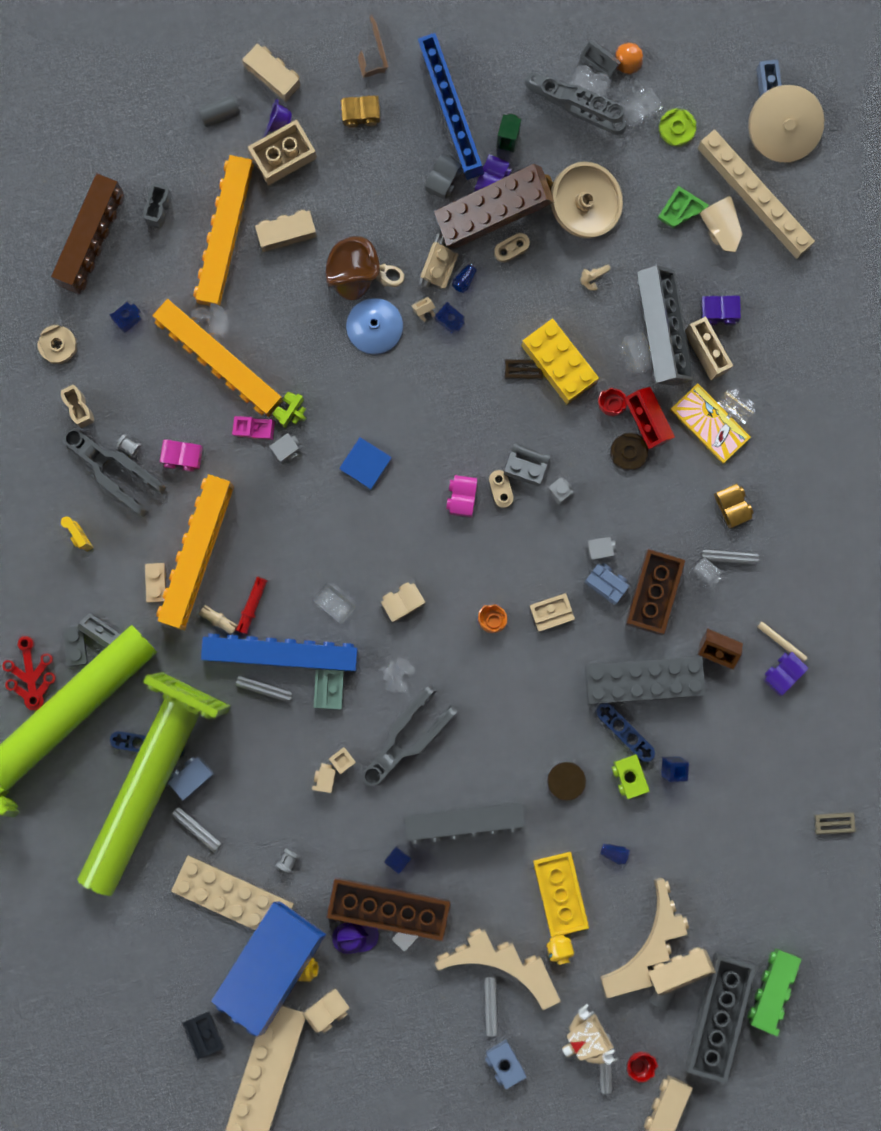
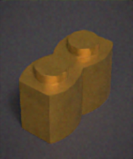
[341,96,381,128]
[714,484,754,529]

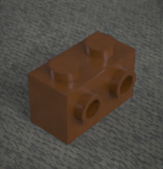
[698,628,743,670]

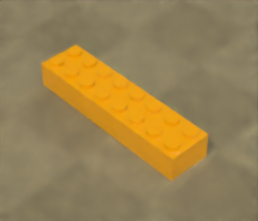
[156,474,234,631]

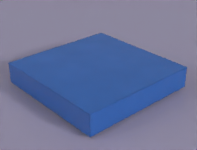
[339,437,392,490]

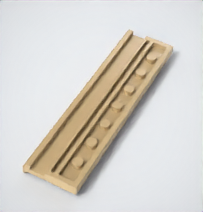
[226,1005,305,1131]

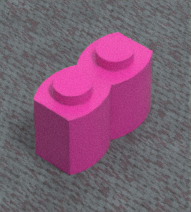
[160,439,203,472]
[446,475,477,518]

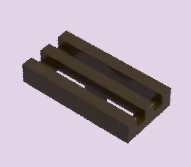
[505,359,543,380]

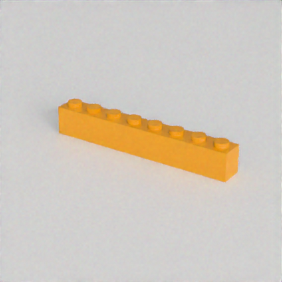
[193,155,254,308]
[152,298,283,417]

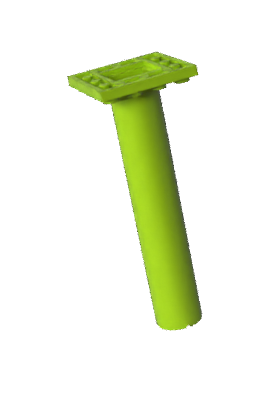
[0,625,157,818]
[77,672,231,896]

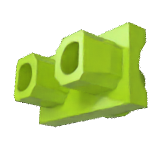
[273,392,307,428]

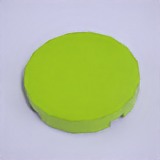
[659,109,696,146]

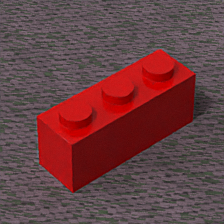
[624,386,675,449]

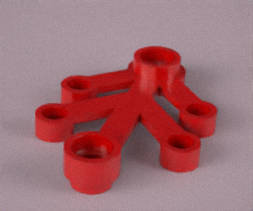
[2,636,56,710]

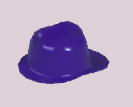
[263,99,292,138]
[332,922,379,954]

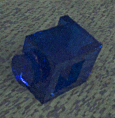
[109,302,141,333]
[435,302,465,334]

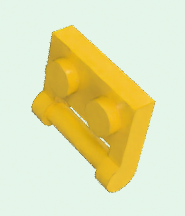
[61,516,94,552]

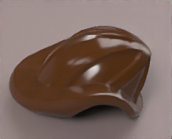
[326,236,380,301]

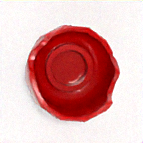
[598,387,627,417]
[627,1052,658,1082]

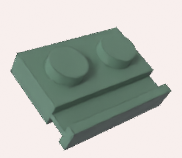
[313,669,344,709]

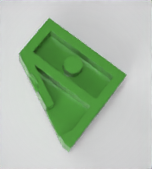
[657,186,709,228]

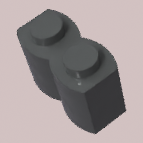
[425,154,463,200]
[143,183,171,228]

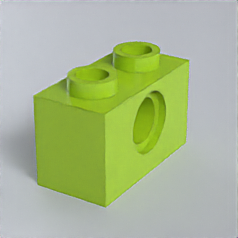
[611,754,650,799]

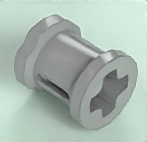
[116,434,141,458]
[276,848,300,874]

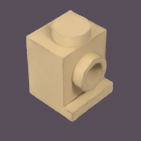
[312,763,336,793]

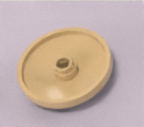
[748,85,824,162]
[551,162,623,238]

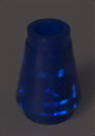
[452,264,477,293]
[600,843,630,865]

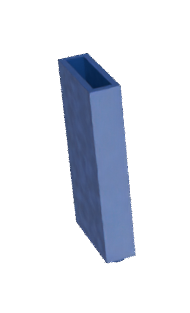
[211,901,326,1037]

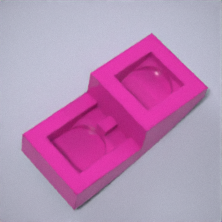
[232,416,275,440]

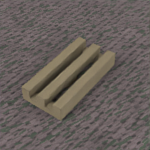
[814,812,856,834]

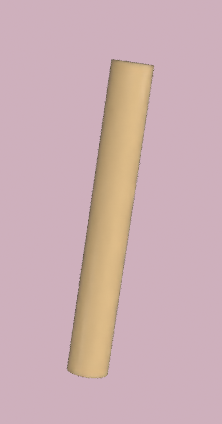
[757,621,807,662]

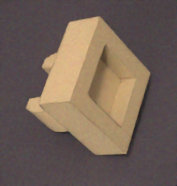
[411,297,435,322]
[329,747,356,774]

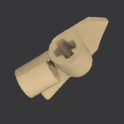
[699,196,742,252]

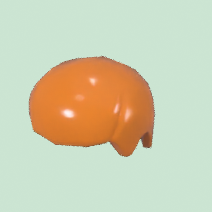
[615,43,643,74]
[478,604,507,633]

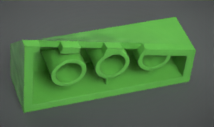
[747,948,801,1037]

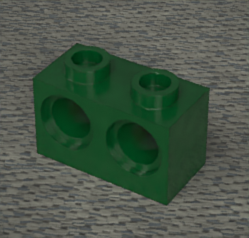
[496,114,522,152]

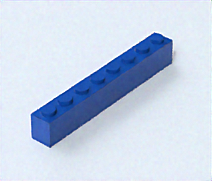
[418,33,484,180]
[201,633,358,672]

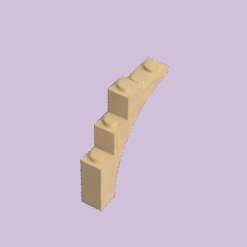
[600,878,689,998]
[435,928,561,1010]

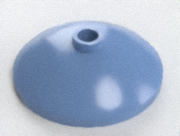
[346,298,403,355]

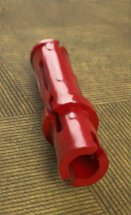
[236,577,268,635]

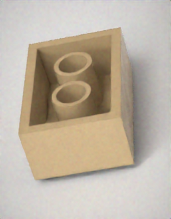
[248,120,317,185]

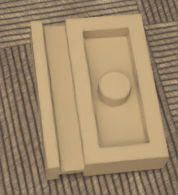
[420,242,458,289]
[529,593,575,632]

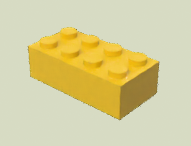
[521,318,599,405]

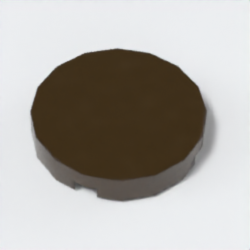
[610,433,648,471]
[547,762,586,801]

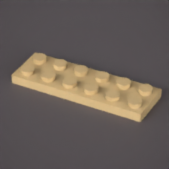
[171,855,294,930]

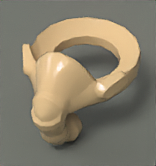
[376,264,404,287]
[581,265,611,291]

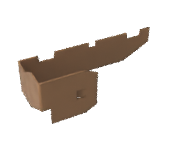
[358,15,388,78]

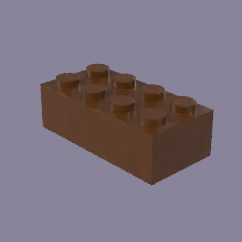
[625,549,685,636]

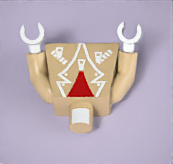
[562,1004,618,1064]

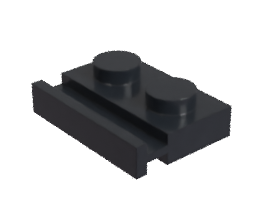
[182,1011,225,1060]

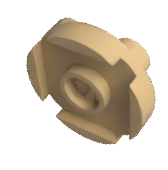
[37,325,77,364]

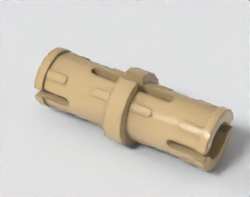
[199,605,238,635]

